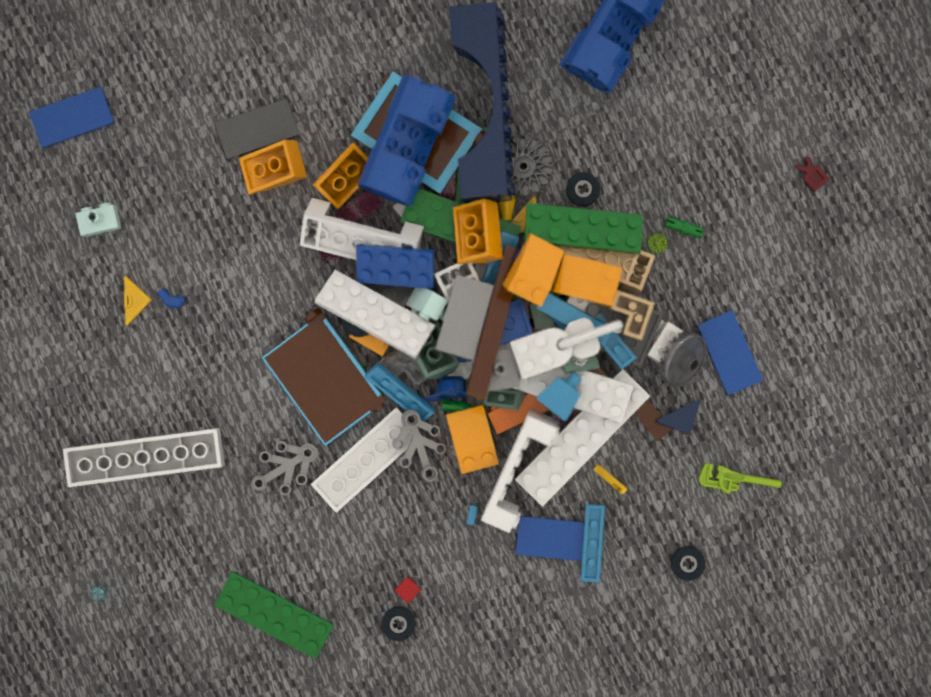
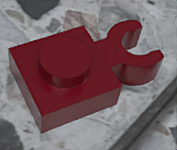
[795,157,830,192]

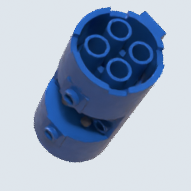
[559,0,666,93]
[357,75,456,207]

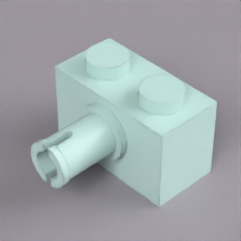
[75,203,122,237]
[406,287,448,321]

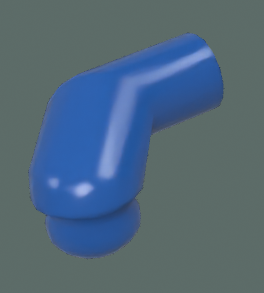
[157,288,185,308]

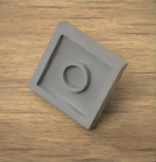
[475,349,520,392]

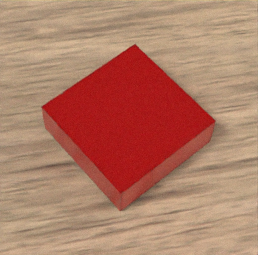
[394,576,421,604]

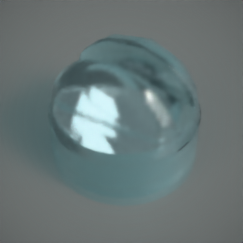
[91,585,106,602]

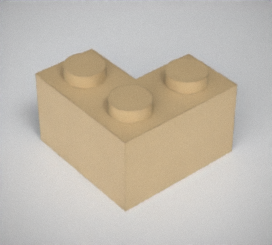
[609,290,654,340]

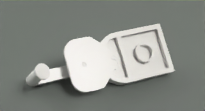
[510,318,623,380]

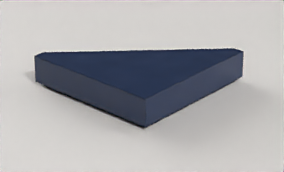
[656,400,700,435]

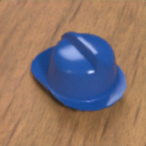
[425,376,470,402]

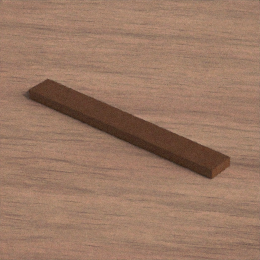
[466,245,520,399]

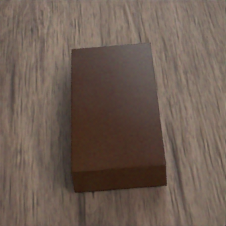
[634,399,672,441]

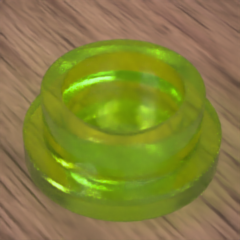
[648,234,667,253]

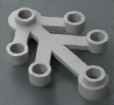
[392,410,446,482]
[252,441,318,495]

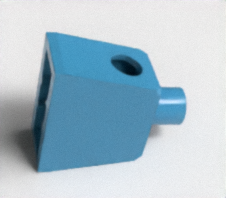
[536,372,582,421]

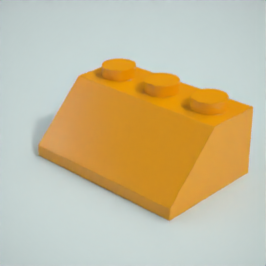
[313,143,368,209]
[453,198,503,264]

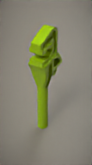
[698,463,782,494]

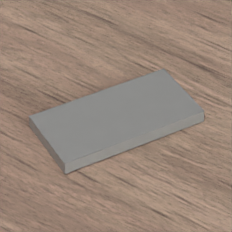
[435,275,494,361]

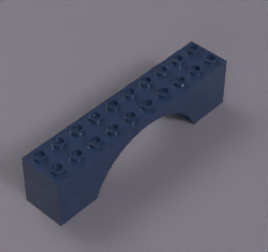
[449,2,515,204]

